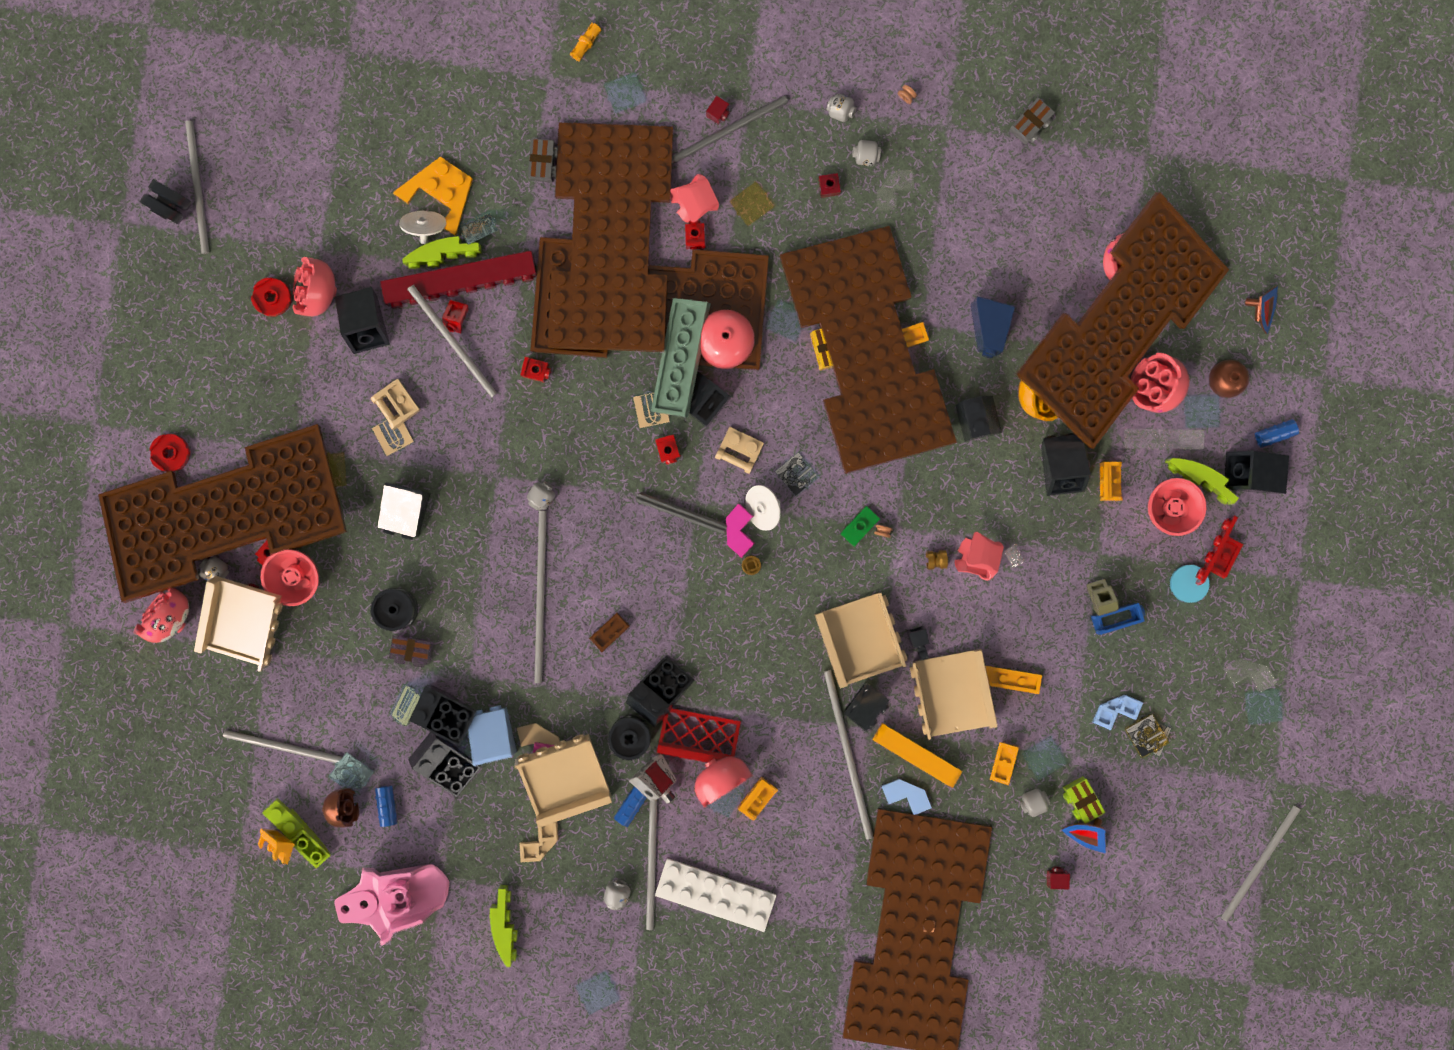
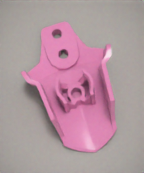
[335,864,449,945]

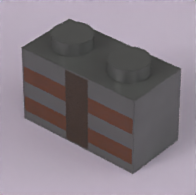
[1009,98,1055,145]
[528,139,558,183]

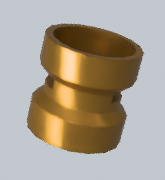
[926,550,948,570]
[742,556,761,575]

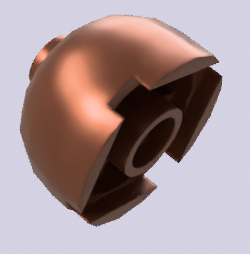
[1209,360,1250,398]
[322,788,360,828]

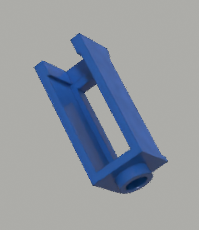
[1091,602,1145,635]

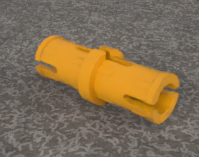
[570,23,602,61]

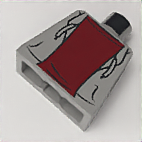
[629,754,676,804]

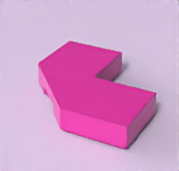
[726,504,755,558]

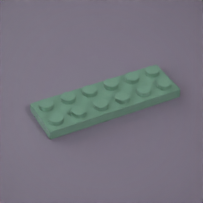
[651,298,710,418]

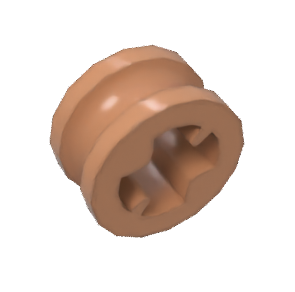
[898,85,917,104]
[874,525,893,538]

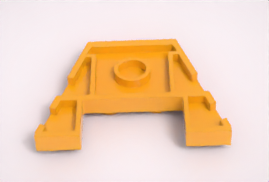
[393,157,473,236]

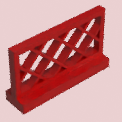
[657,708,741,763]

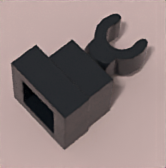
[907,626,930,661]

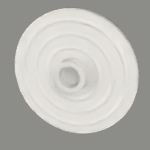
[399,211,446,244]
[745,485,781,530]

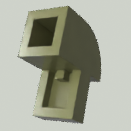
[1086,579,1118,616]

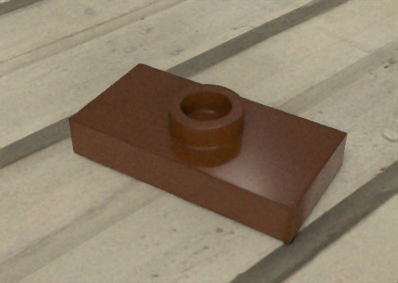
[589,612,630,652]

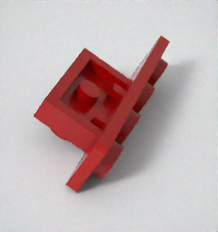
[1195,515,1243,586]

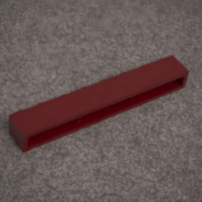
[380,251,537,309]

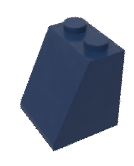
[971,296,1015,358]

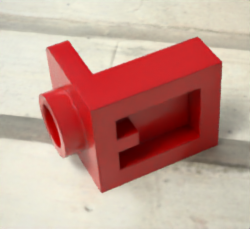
[442,300,469,333]

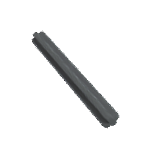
[636,492,727,534]

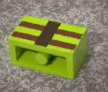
[1062,776,1105,824]

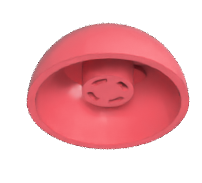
[1148,478,1206,536]
[261,549,319,606]

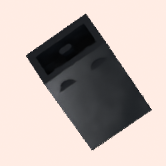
[689,371,731,428]
[626,656,695,727]
[843,682,890,732]
[409,685,477,746]
[408,732,481,797]

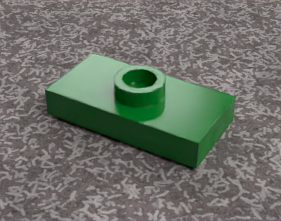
[840,506,880,547]

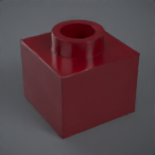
[706,95,730,125]
[818,173,841,198]
[1047,867,1070,890]

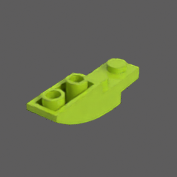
[402,236,482,269]
[1165,458,1239,505]
[262,798,331,869]
[490,885,518,967]

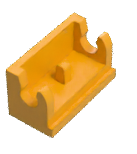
[1100,462,1123,501]
[990,742,1019,785]
[738,777,778,820]
[258,829,294,864]

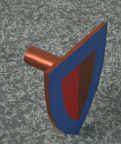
[1245,286,1278,334]
[1061,818,1106,854]

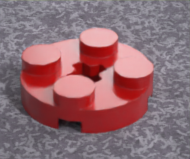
[251,278,292,317]
[149,434,191,472]

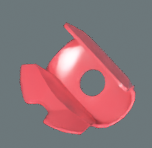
[670,174,719,223]
[955,532,1004,581]

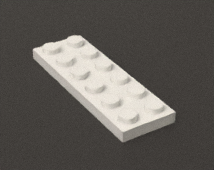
[655,858,776,932]

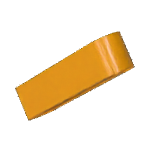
[872,723,963,788]

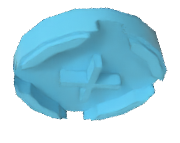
[1170,565,1209,603]

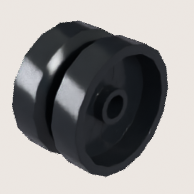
[139,179,192,225]
[370,588,418,631]
[608,715,652,761]

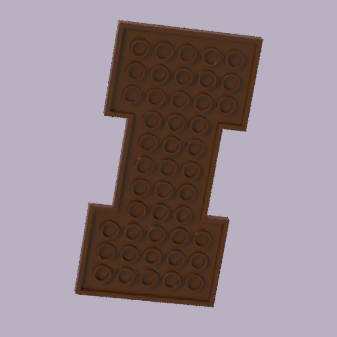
[548,122,673,352]
[1016,192,1229,449]
[779,226,957,474]
[530,237,769,371]
[98,424,347,603]
[842,808,992,1050]

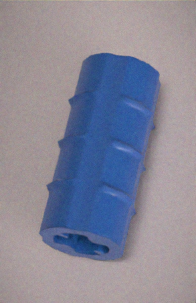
[1255,419,1299,448]
[375,785,398,827]
[614,786,647,827]

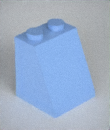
[468,705,517,766]

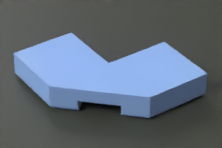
[1092,695,1144,730]
[881,779,931,815]

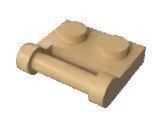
[371,379,421,430]
[715,427,764,474]

